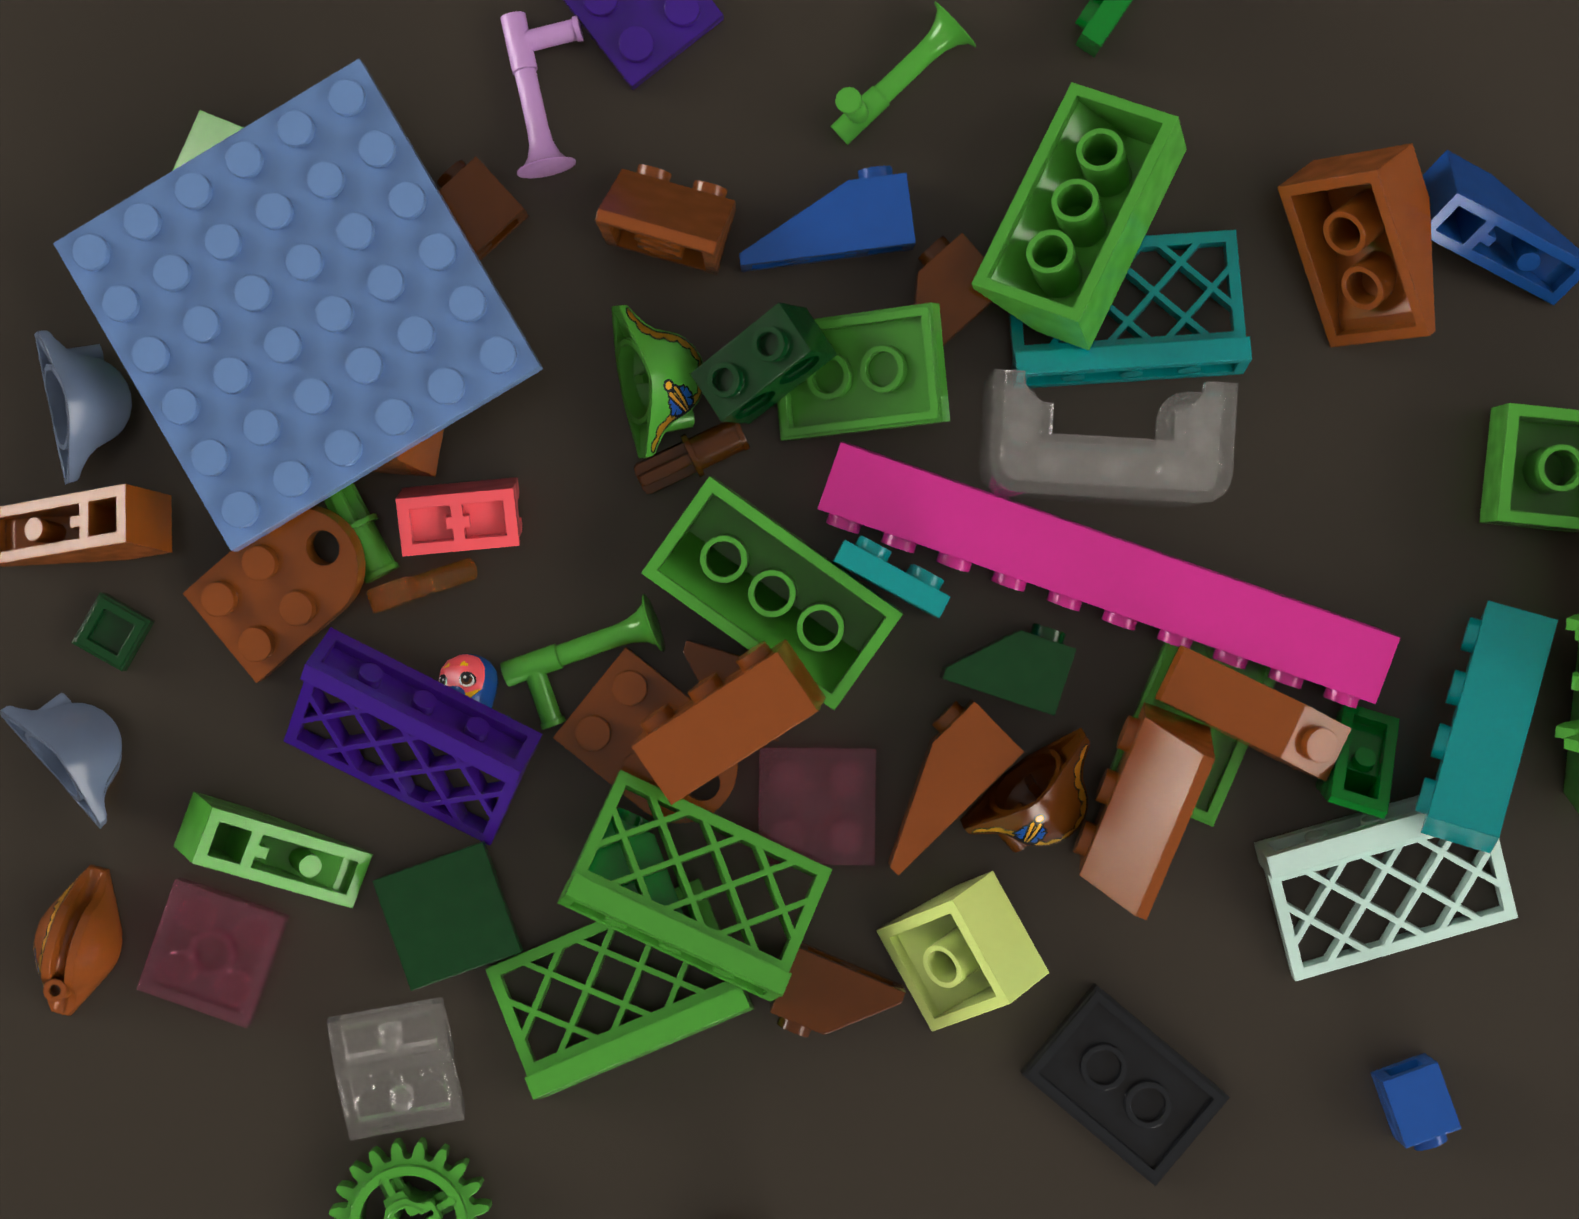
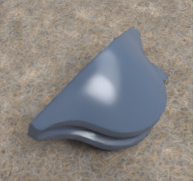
[34,330,132,485]
[0,692,122,829]

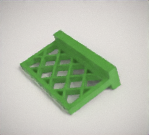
[557,770,832,1002]
[485,878,755,1100]

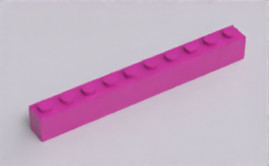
[817,441,1400,708]

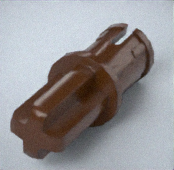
[634,422,750,494]

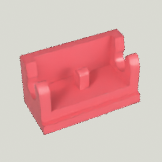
[395,477,522,557]

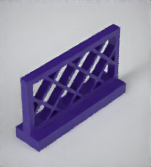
[284,627,543,846]

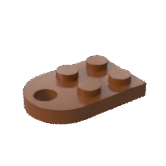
[183,506,366,683]
[553,647,738,823]

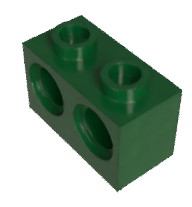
[690,303,837,424]

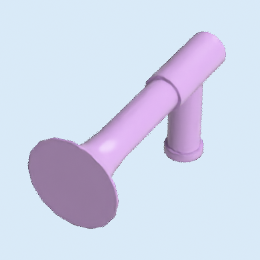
[500,11,584,179]

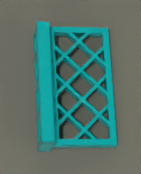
[1009,230,1252,389]

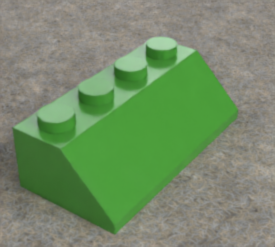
[971,82,1187,350]
[641,476,903,710]

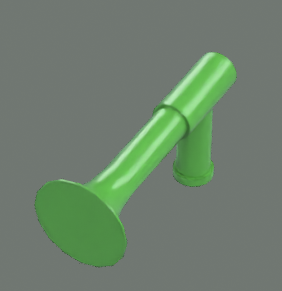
[830,1,976,145]
[500,594,665,730]

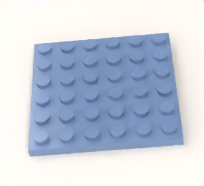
[53,58,543,552]

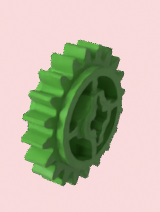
[329,1137,492,1219]

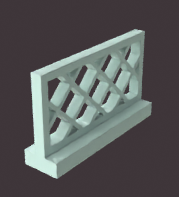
[1254,795,1518,982]

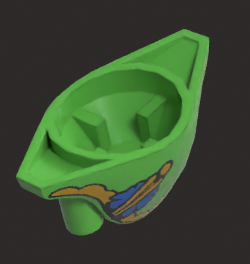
[611,305,703,458]

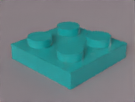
[832,536,951,618]

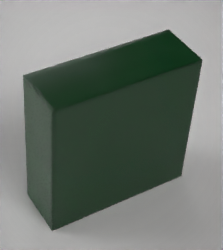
[71,592,155,672]

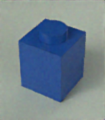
[1370,1053,1462,1151]

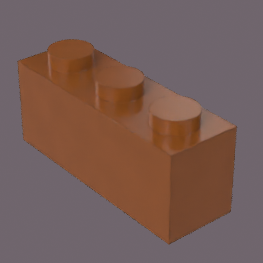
[631,639,826,805]

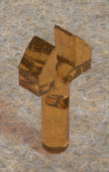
[366,558,478,614]

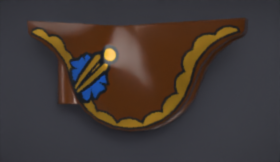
[960,728,1090,852]

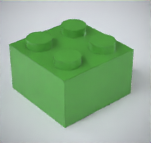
[1479,403,1579,533]

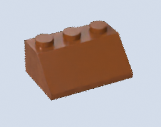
[1073,702,1215,920]

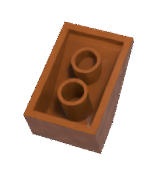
[1278,143,1435,348]
[595,164,736,276]

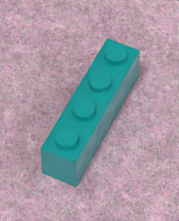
[1415,600,1558,854]

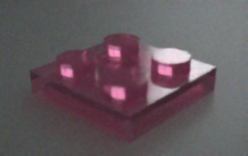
[759,747,876,865]
[136,877,289,1028]

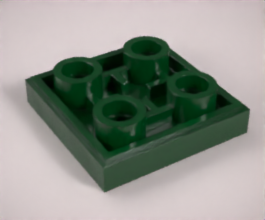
[372,840,523,991]

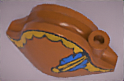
[33,864,123,1016]

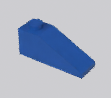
[1423,150,1579,305]
[739,166,916,272]

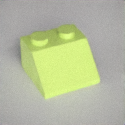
[876,871,1049,1032]

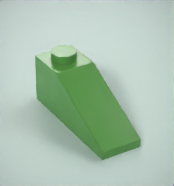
[174,791,373,909]

